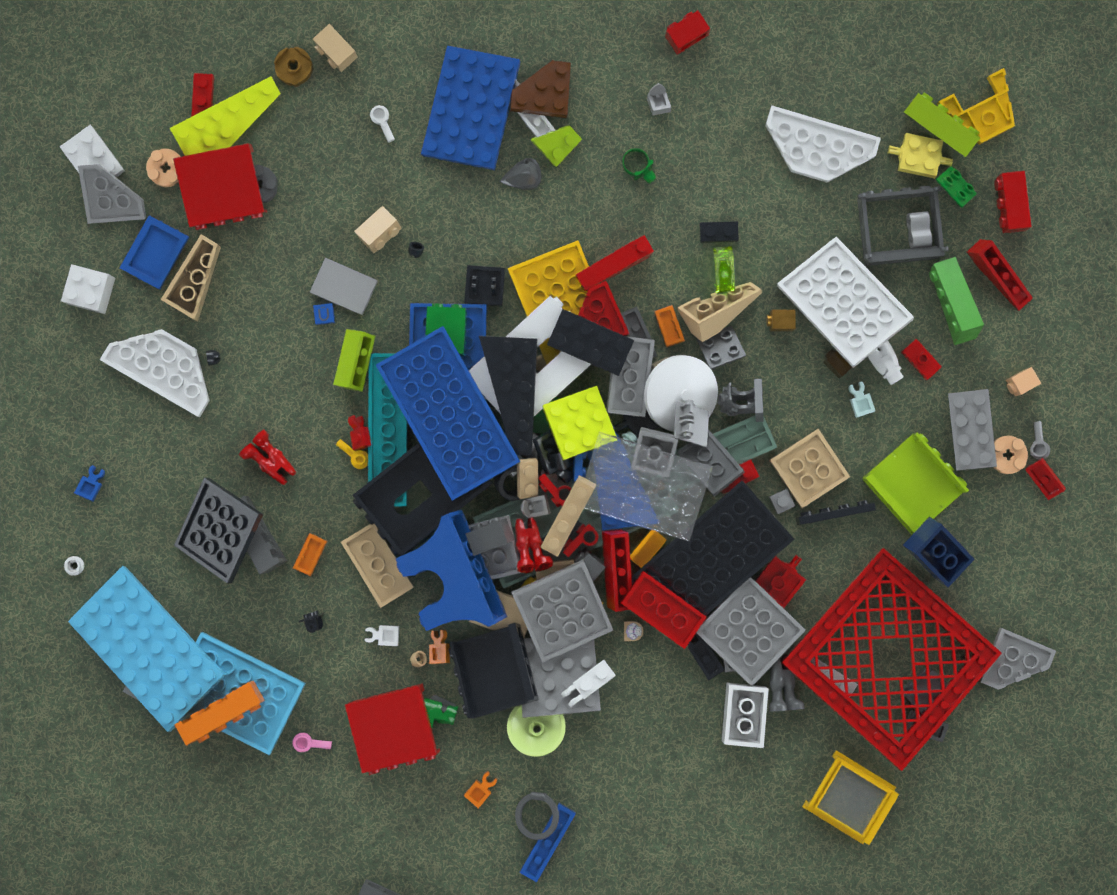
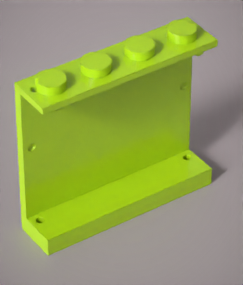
[862,432,969,535]

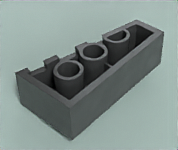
[240,496,287,574]

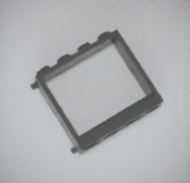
[857,186,949,266]

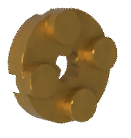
[274,47,313,87]

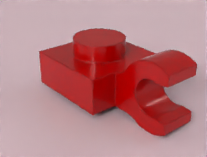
[348,415,371,451]

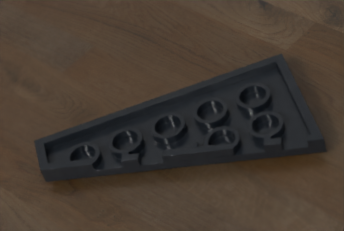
[479,336,538,456]

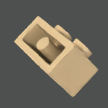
[313,24,358,72]
[354,206,402,253]

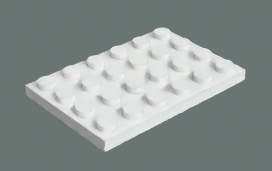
[777,237,914,368]

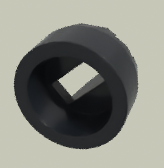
[408,242,424,258]
[206,350,221,366]
[556,468,573,484]

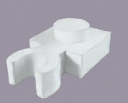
[365,625,399,646]

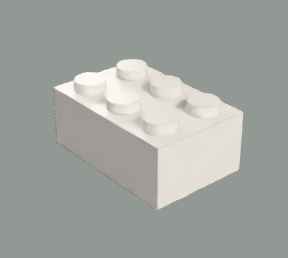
[722,683,768,748]

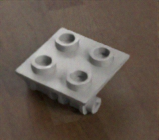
[673,400,709,447]

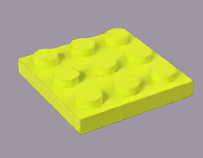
[542,386,618,460]

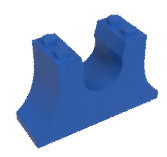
[396,510,508,631]

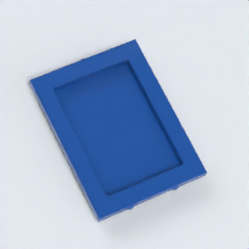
[120,215,189,290]

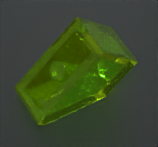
[713,246,735,292]

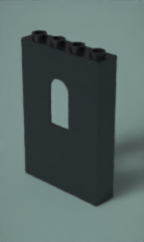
[352,443,493,556]

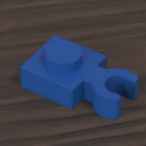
[74,465,105,502]

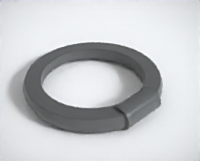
[515,791,559,840]

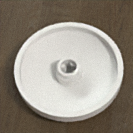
[644,355,718,432]

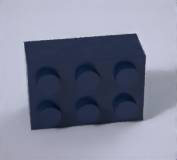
[903,517,975,587]

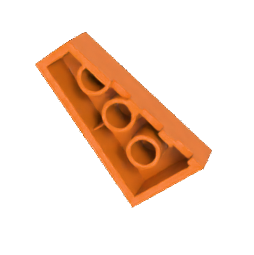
[174,680,265,745]

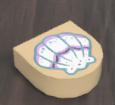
[624,621,643,641]

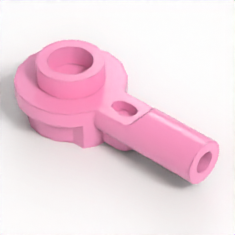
[293,733,332,752]

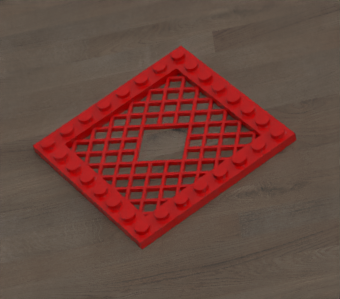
[781,548,1002,771]

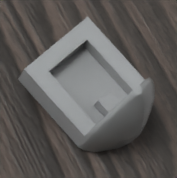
[647,83,671,115]
[521,495,551,518]

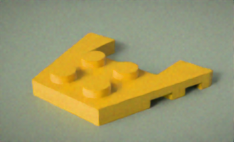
[937,68,1015,145]

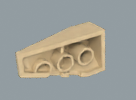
[678,282,762,342]

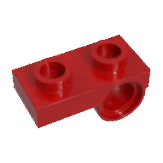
[538,474,571,507]
[563,523,598,557]

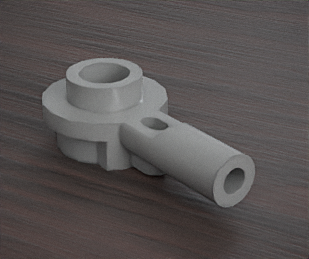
[1030,421,1050,460]

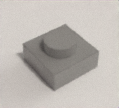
[769,489,795,514]

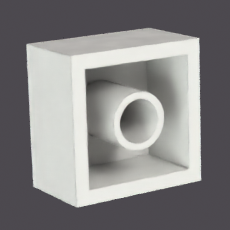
[61,264,115,314]

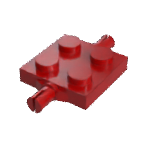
[755,555,806,608]

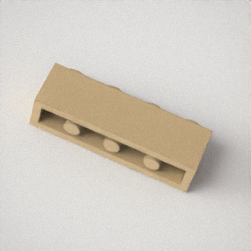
[541,475,596,557]

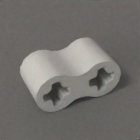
[906,211,932,248]

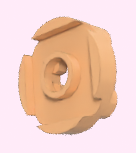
[146,149,181,187]
[994,436,1028,474]

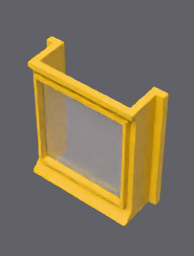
[802,750,899,845]

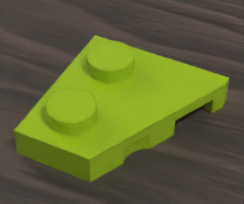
[531,125,582,167]

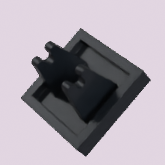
[464,265,505,307]

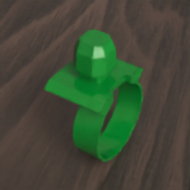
[622,148,656,184]

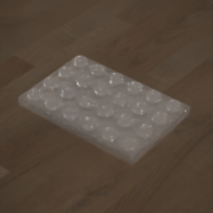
[584,432,713,541]

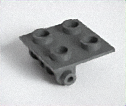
[696,326,746,370]

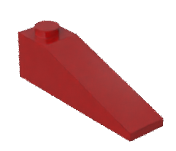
[575,235,654,291]
[967,239,1033,311]

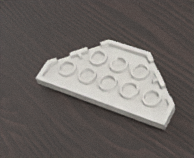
[765,106,881,182]
[100,329,210,417]

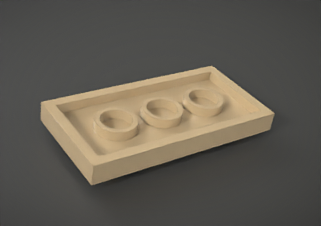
[341,523,414,608]

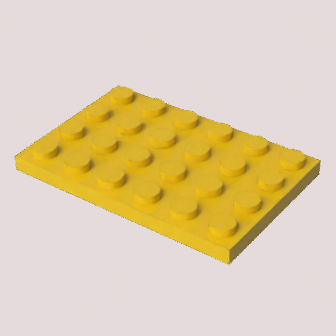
[508,240,589,365]

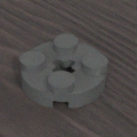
[254,164,278,204]

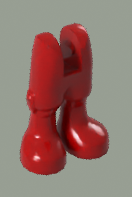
[239,429,297,485]
[515,517,553,573]

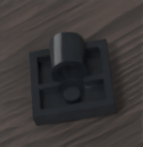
[533,429,573,475]

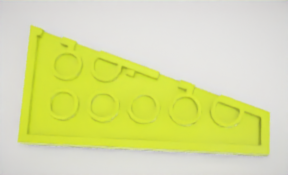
[170,77,281,156]

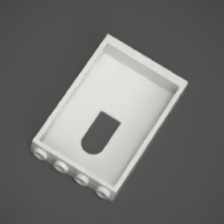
[469,296,591,416]

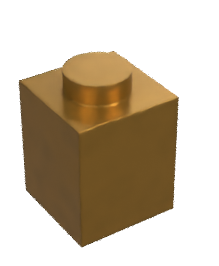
[766,310,796,331]

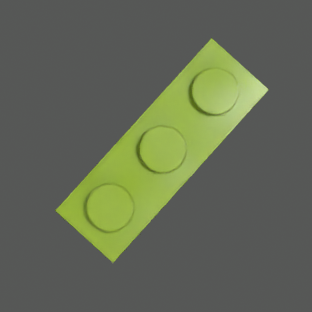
[333,329,375,392]

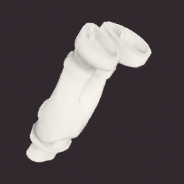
[868,341,903,385]

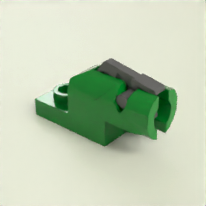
[424,695,458,728]

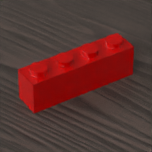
[602,529,632,612]

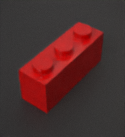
[994,171,1032,233]

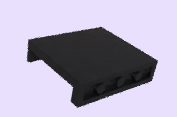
[449,623,539,719]

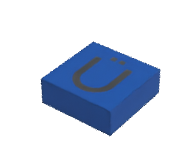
[313,303,335,325]

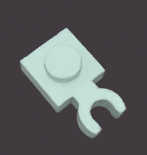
[848,382,875,418]

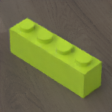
[904,92,980,157]

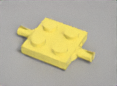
[887,133,953,179]

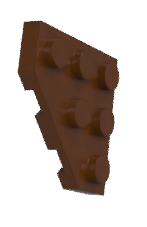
[510,60,571,118]

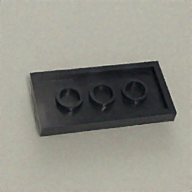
[547,309,634,376]

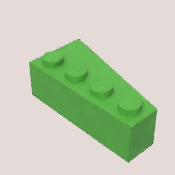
[929,257,984,345]

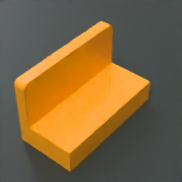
[630,528,667,568]

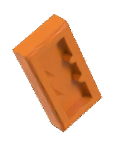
[654,305,685,348]
[293,533,328,576]

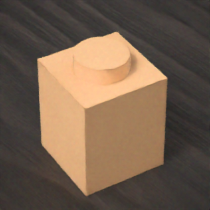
[1006,367,1041,397]

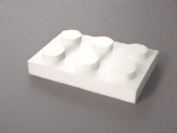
[60,125,125,177]

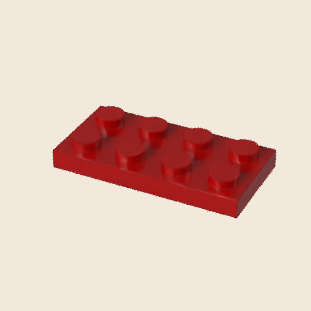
[621,571,707,649]

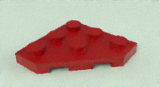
[578,281,629,336]

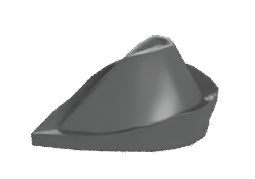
[499,158,542,190]

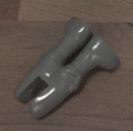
[769,655,805,712]

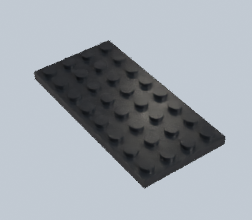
[631,480,795,616]

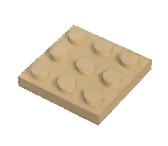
[769,429,850,508]

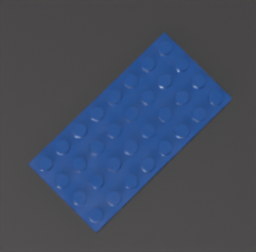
[376,326,521,501]

